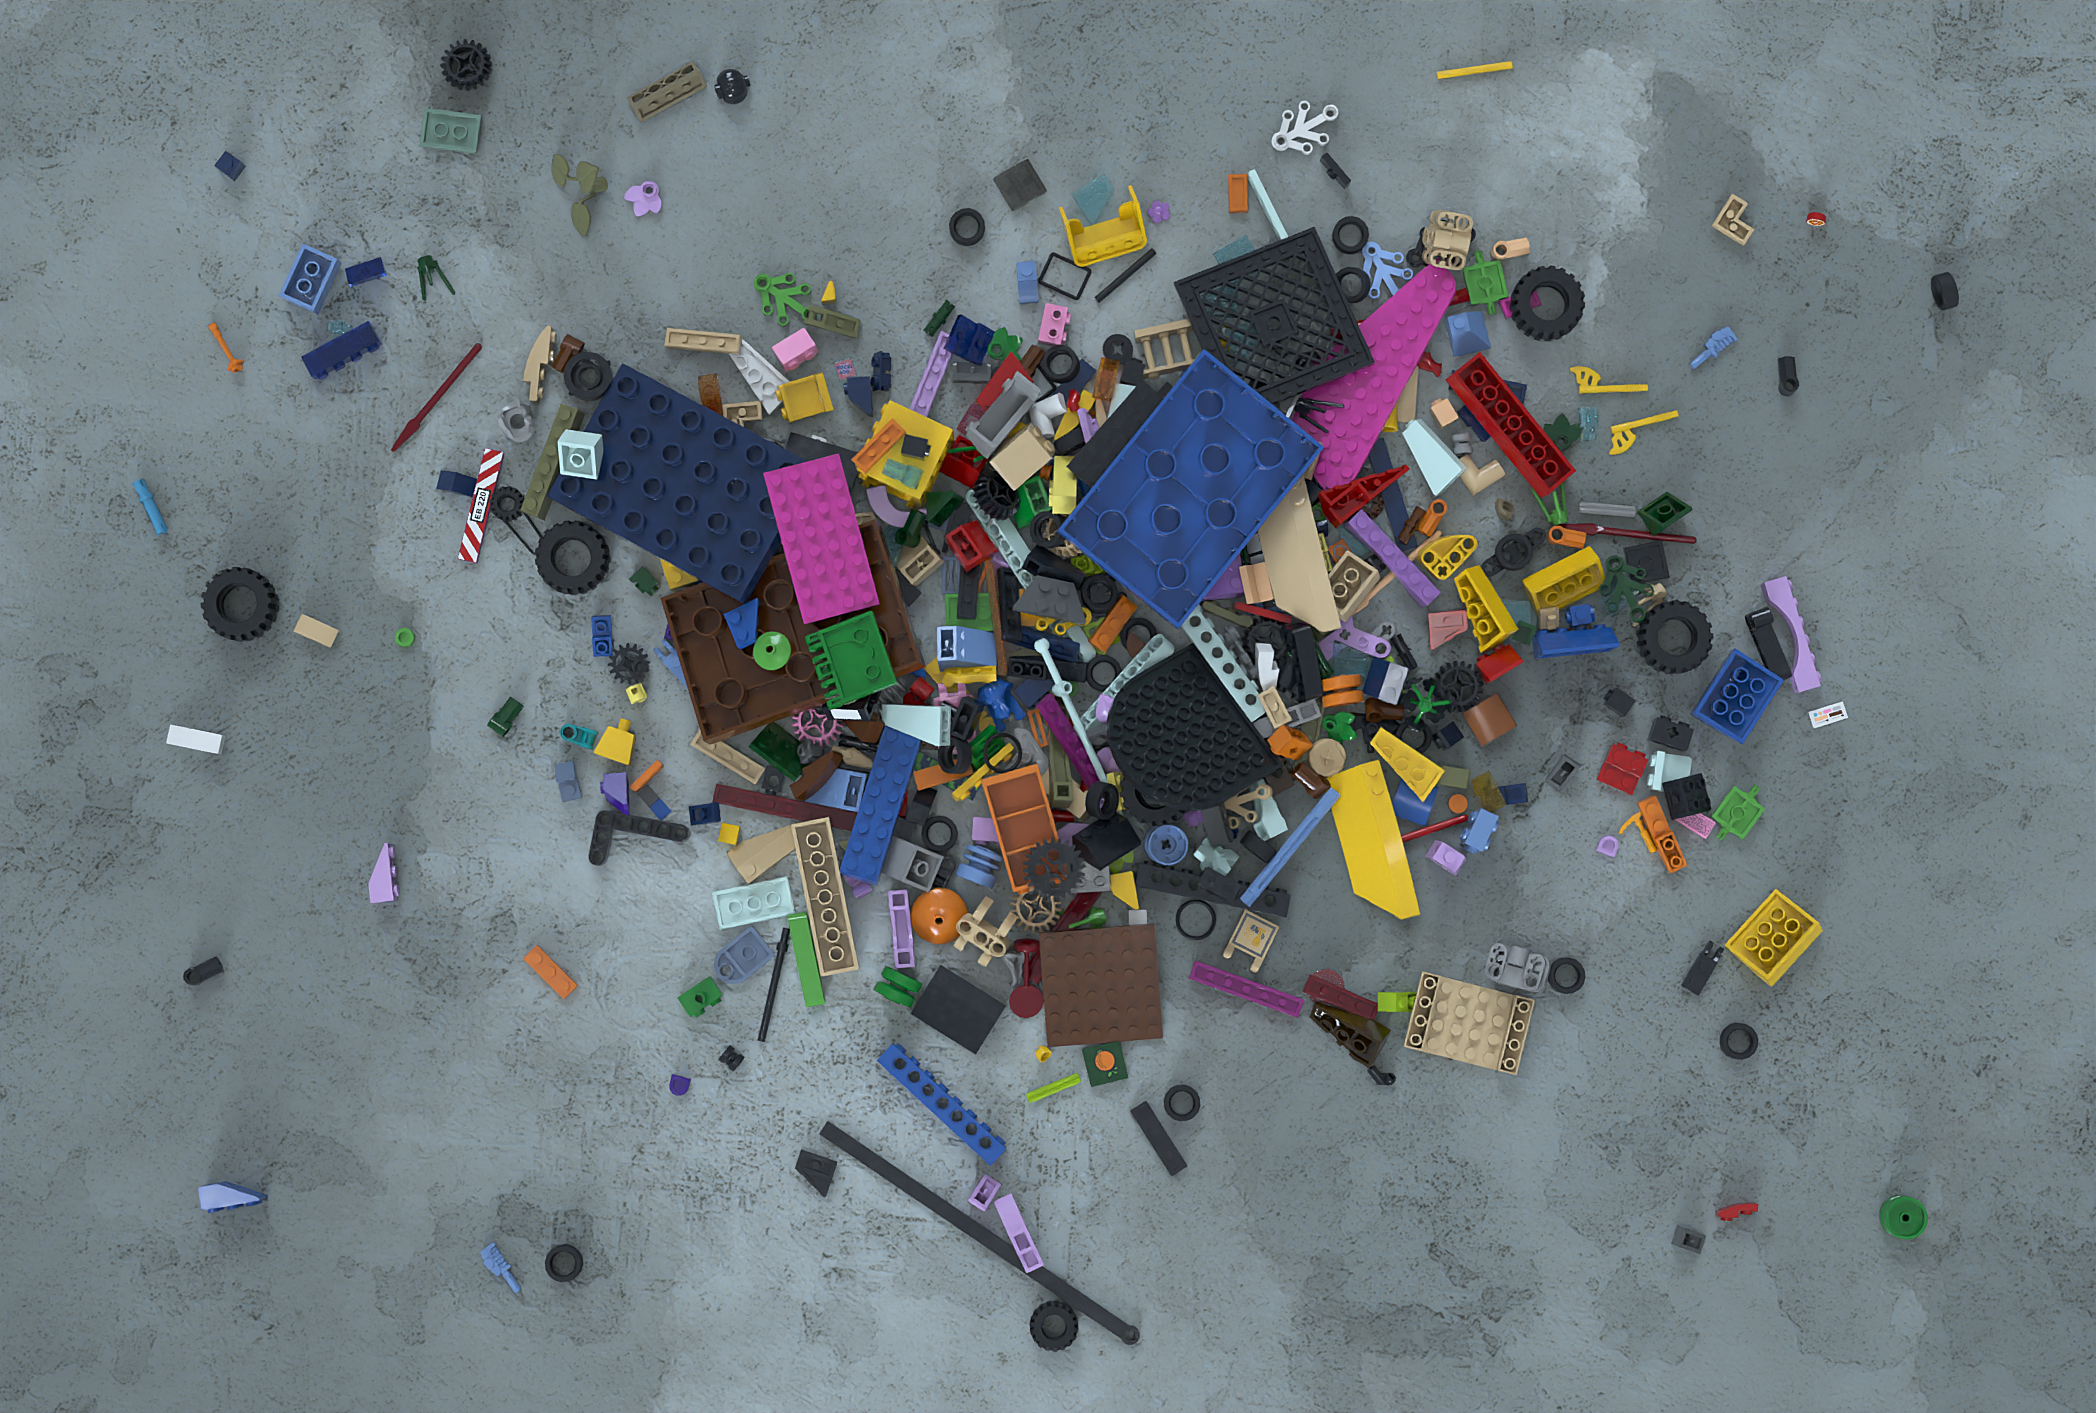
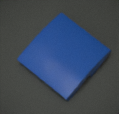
[1392,778,1439,826]

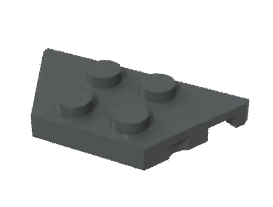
[1012,575,1086,625]

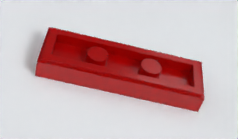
[1232,602,1292,624]

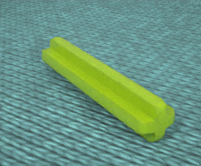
[1026,1073,1081,1103]

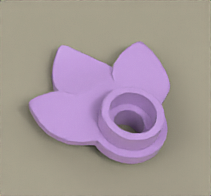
[624,181,662,217]

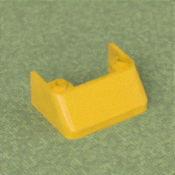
[1058,185,1147,267]

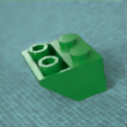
[1014,476,1052,530]

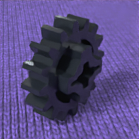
[608,643,650,685]

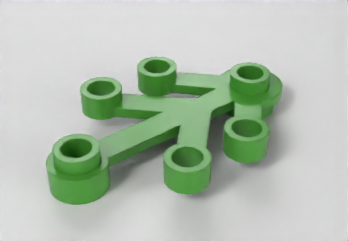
[753,273,818,327]

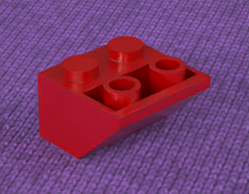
[945,520,998,572]

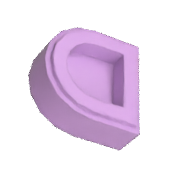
[1596,835,1618,858]

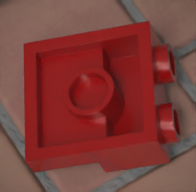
[1596,742,1648,795]

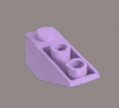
[368,843,399,903]

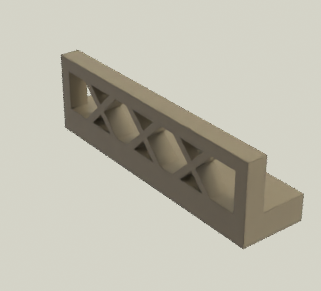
[627,61,707,122]

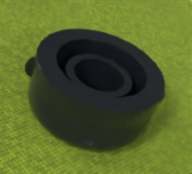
[564,352,613,401]

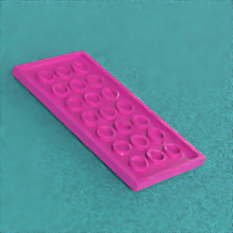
[763,453,879,624]

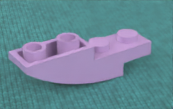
[994,1193,1044,1273]

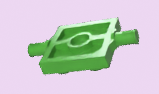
[1462,250,1509,315]
[1711,784,1765,841]

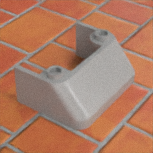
[965,371,1041,459]

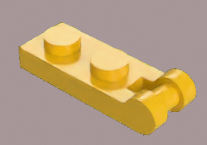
[942,665,997,687]

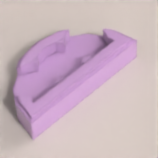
[1077,408,1099,443]

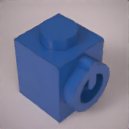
[1565,604,1595,628]

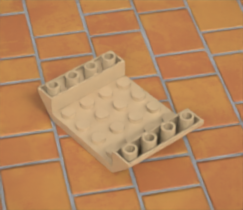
[1404,971,1535,1075]

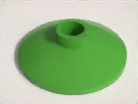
[753,632,791,670]

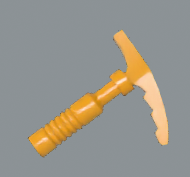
[1618,812,1657,854]

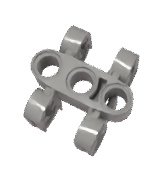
[1485,943,1551,993]

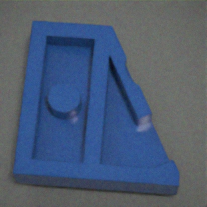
[724,598,760,649]

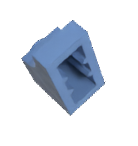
[1016,261,1039,304]

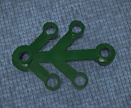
[1599,555,1654,623]

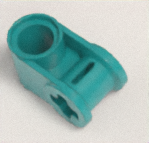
[560,724,599,750]

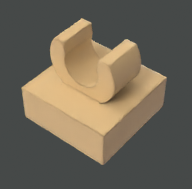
[1538,607,1559,630]

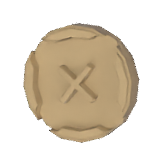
[1308,738,1346,777]

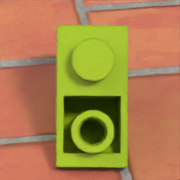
[1378,992,1417,1012]

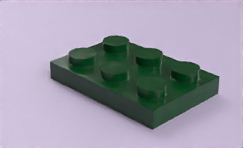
[749,722,809,782]

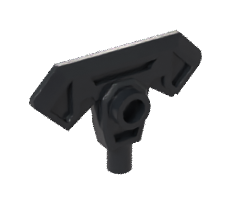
[1350,712,1400,753]

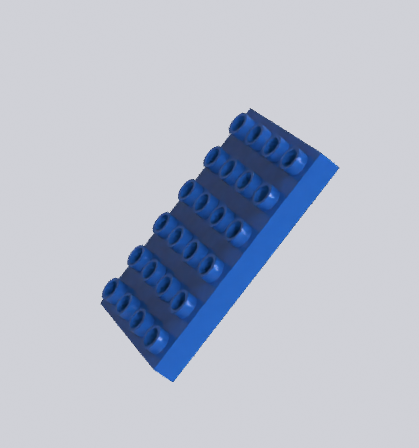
[1056,349,1324,629]

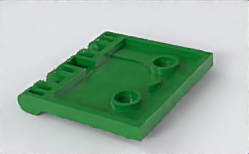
[805,610,898,710]

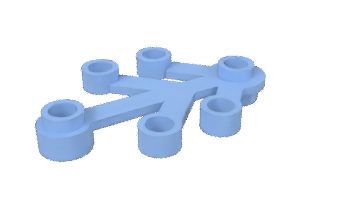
[1359,242,1413,299]

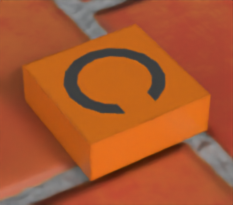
[1328,539,1352,564]

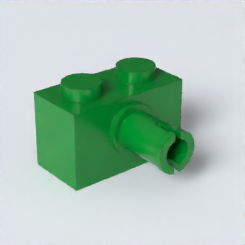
[678,976,724,1018]

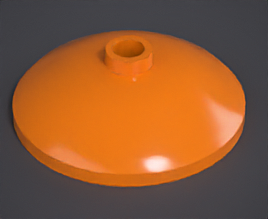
[910,888,968,944]

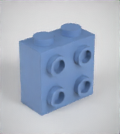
[1459,808,1499,854]

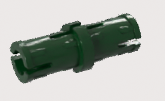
[923,300,955,337]

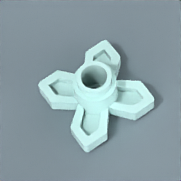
[1194,835,1239,876]

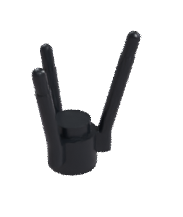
[1294,397,1345,433]

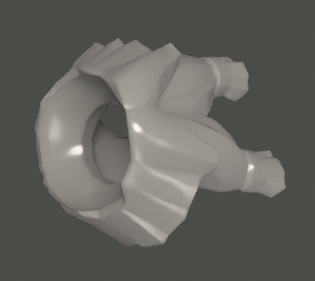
[497,398,538,442]

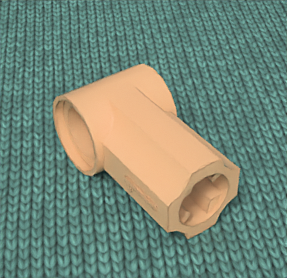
[1490,237,1530,261]

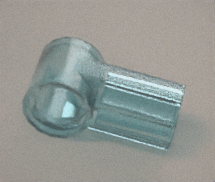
[882,458,924,490]

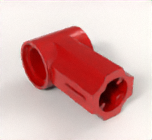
[909,676,935,702]

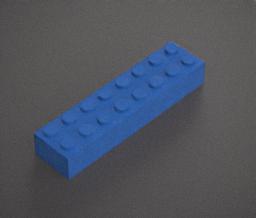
[839,725,922,886]

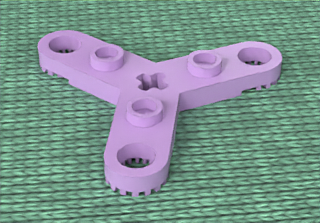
[1315,615,1391,662]

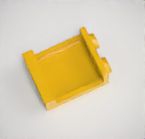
[775,372,834,423]

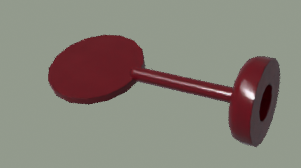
[1009,938,1044,1018]

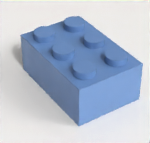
[279,244,342,315]

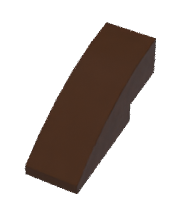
[790,751,843,801]

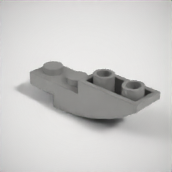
[1252,699,1321,739]

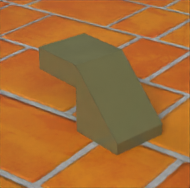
[1436,765,1471,789]

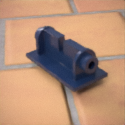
[871,351,892,392]

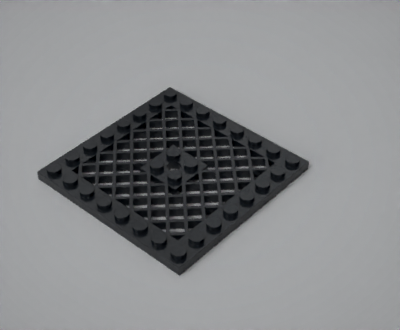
[1173,227,1375,405]

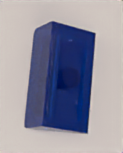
[345,257,387,287]

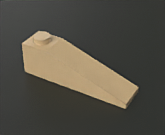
[726,822,800,884]

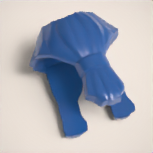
[977,678,1026,733]

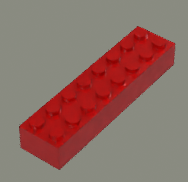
[1445,352,1576,498]

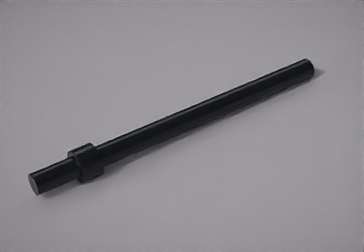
[757,927,790,1042]

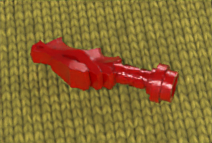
[1417,351,1442,377]

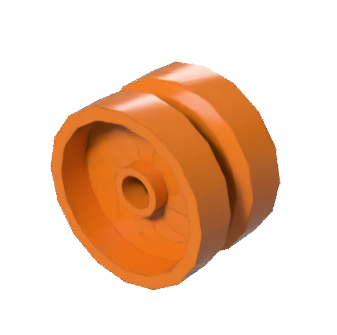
[1321,674,1365,708]

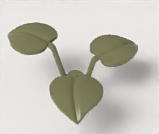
[551,154,608,236]

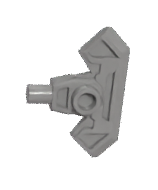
[1004,728,1049,775]

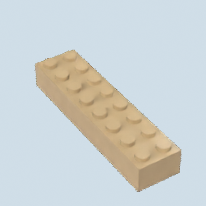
[791,817,859,977]

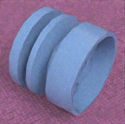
[1144,825,1188,865]
[955,844,1004,889]

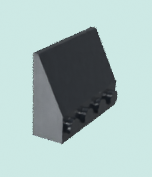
[785,432,858,496]
[911,965,1006,1055]

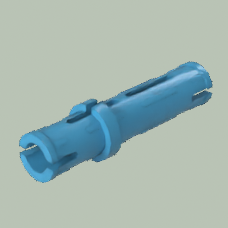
[132,478,168,535]

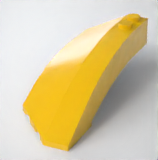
[1326,760,1420,920]

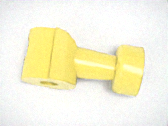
[626,683,647,704]

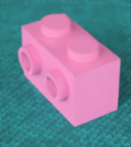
[1038,303,1071,346]
[772,328,818,372]

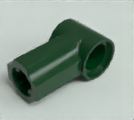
[895,508,927,548]
[487,696,524,737]

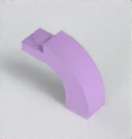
[866,485,927,528]

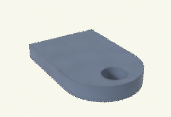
[714,925,776,984]

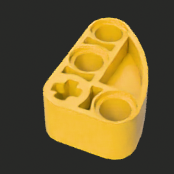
[1416,534,1478,580]

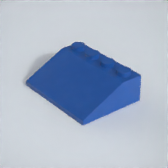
[1532,624,1620,659]
[1690,648,1784,744]

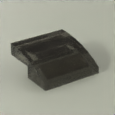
[993,159,1047,211]

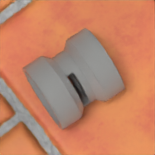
[1452,433,1473,455]

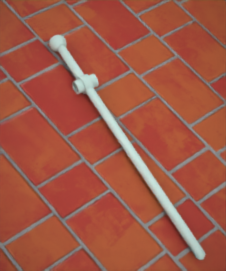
[1034,638,1125,817]

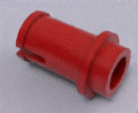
[1051,808,1074,824]

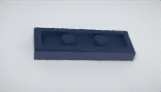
[1050,359,1097,415]

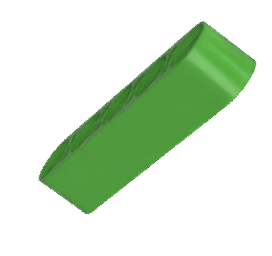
[787,911,825,1008]

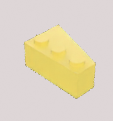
[1049,456,1077,514]

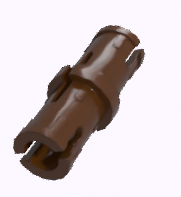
[1397,506,1427,545]

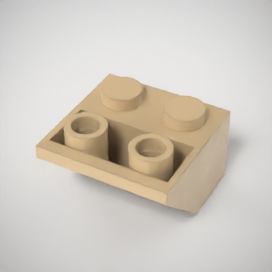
[891,533,945,587]

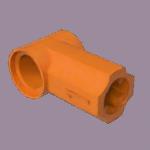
[1417,499,1447,538]
[1546,526,1586,549]

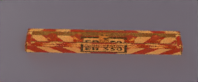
[984,561,1008,677]

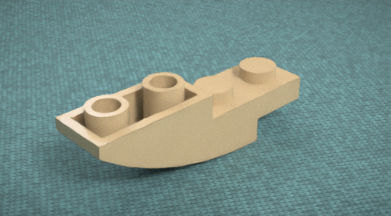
[523,326,556,404]

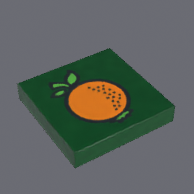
[1082,1041,1128,1087]

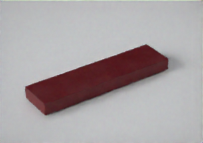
[1302,974,1378,1020]

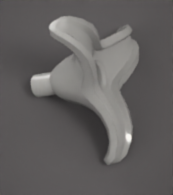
[1000,951,1034,987]

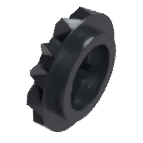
[1103,334,1133,364]

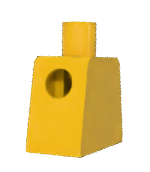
[594,718,636,766]

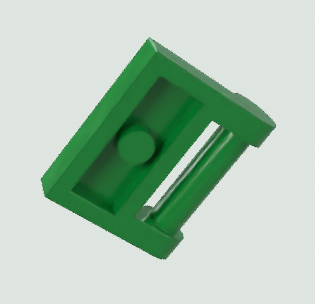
[969,724,1006,771]

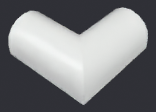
[1028,393,1067,439]

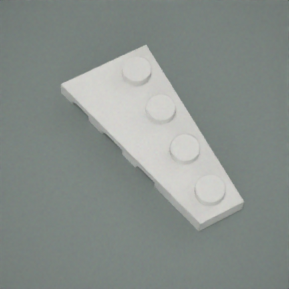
[729,339,790,415]

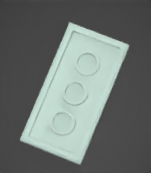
[712,876,795,930]

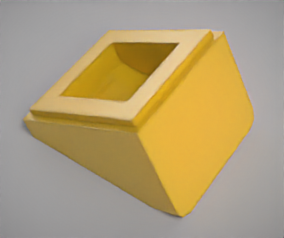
[821,281,837,305]
[718,822,741,845]

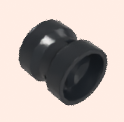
[718,1045,745,1072]

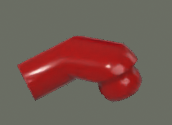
[1066,389,1080,412]

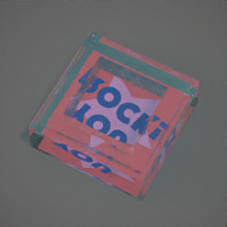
[833,357,857,382]

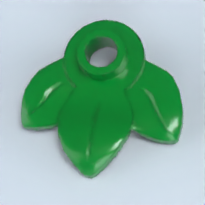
[987,327,1023,361]
[1322,711,1357,744]

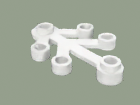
[1271,101,1338,155]

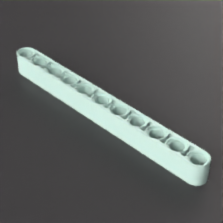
[966,489,1096,663]

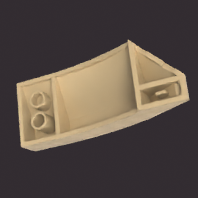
[1258,474,1341,632]

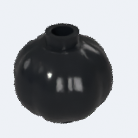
[714,69,751,104]

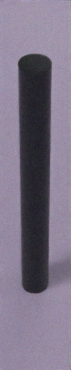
[1094,248,1157,303]

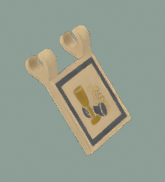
[1222,910,1279,973]

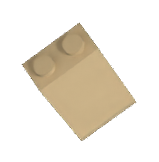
[989,422,1055,490]

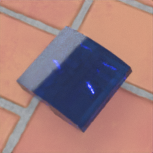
[943,314,995,366]

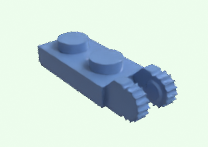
[653,639,687,687]

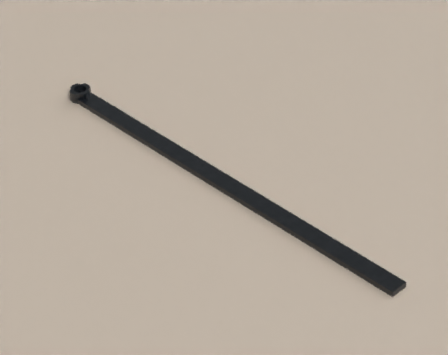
[819,1121,1140,1345]

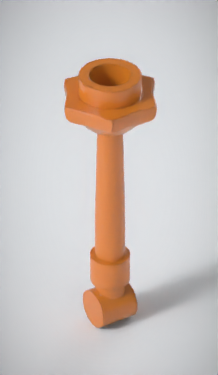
[208,322,244,373]

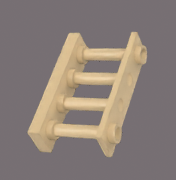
[1134,314,1209,380]

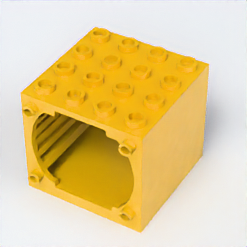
[855,400,955,509]

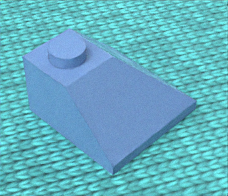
[1445,311,1491,357]

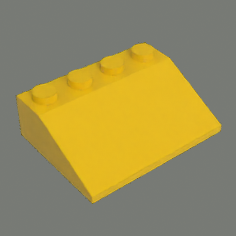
[1725,889,1823,987]

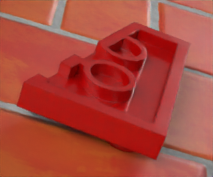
[976,351,1034,412]

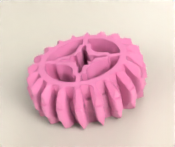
[792,705,844,747]

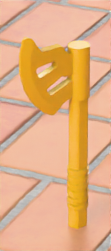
[1570,366,1648,394]
[1609,410,1679,455]

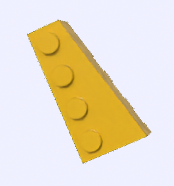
[1454,565,1519,653]

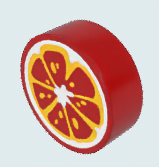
[1806,212,1826,226]

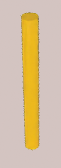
[1436,61,1513,79]

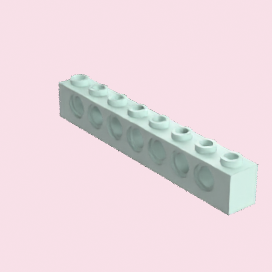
[1181,604,1266,722]

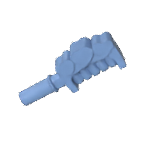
[1689,327,1737,369]
[480,1242,521,1293]

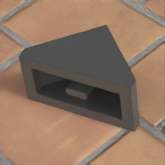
[1546,754,1581,791]
[1671,1225,1706,1254]

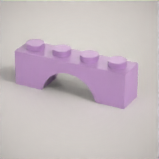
[888,889,915,969]

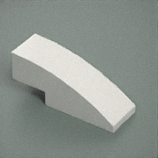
[1255,643,1279,692]
[166,725,226,755]

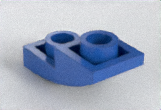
[591,615,613,657]

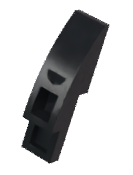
[1008,656,1087,683]

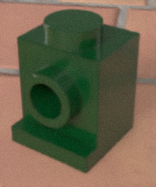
[629,566,660,597]

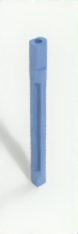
[1240,787,1341,907]

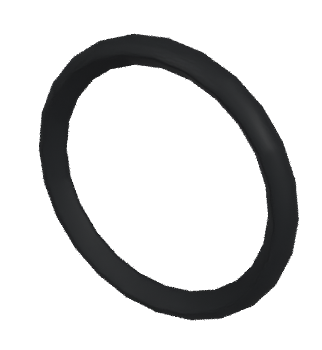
[983,733,1022,774]
[1175,900,1216,940]

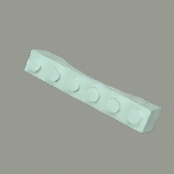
[1249,779,1288,841]

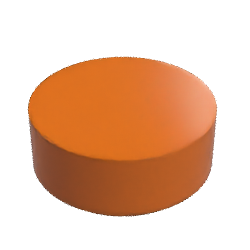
[1448,794,1468,813]

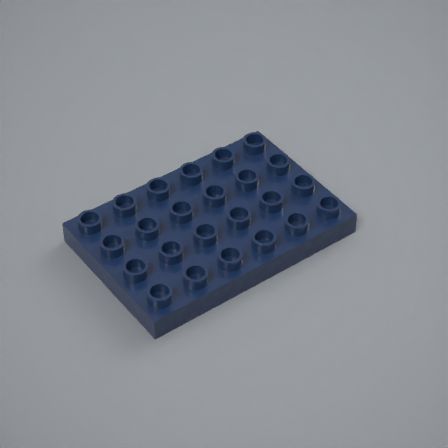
[547,363,808,604]

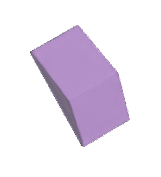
[968,1174,1001,1211]

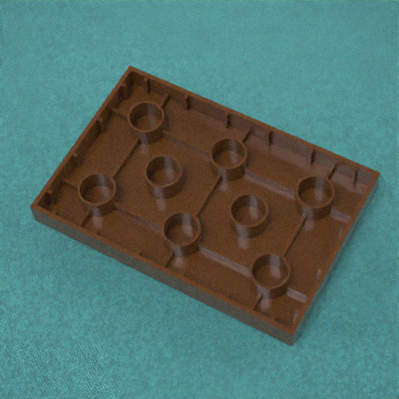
[660,519,926,745]

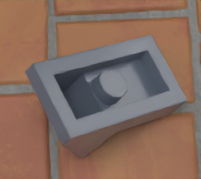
[554,761,582,802]

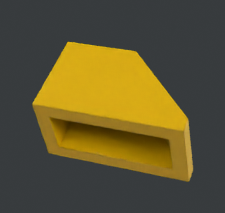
[1110,871,1139,910]

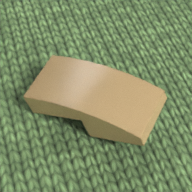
[293,614,339,648]

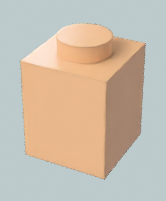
[1429,398,1459,430]

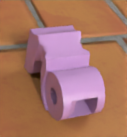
[844,876,873,900]

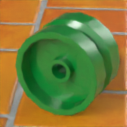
[873,966,923,1008]
[1879,1195,1928,1240]

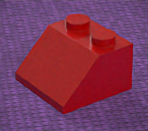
[939,435,991,489]
[1474,644,1523,684]

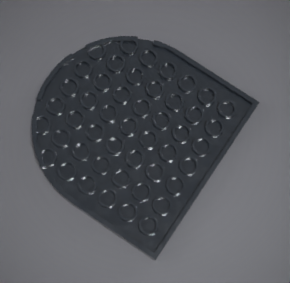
[1106,643,1283,811]

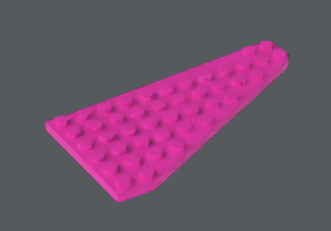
[1292,258,1456,490]

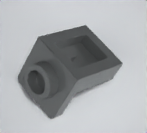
[798,739,824,764]

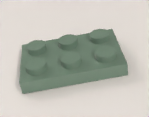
[419,108,482,154]

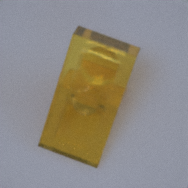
[1472,771,1506,813]

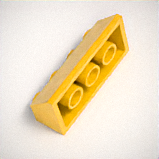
[1522,546,1605,616]

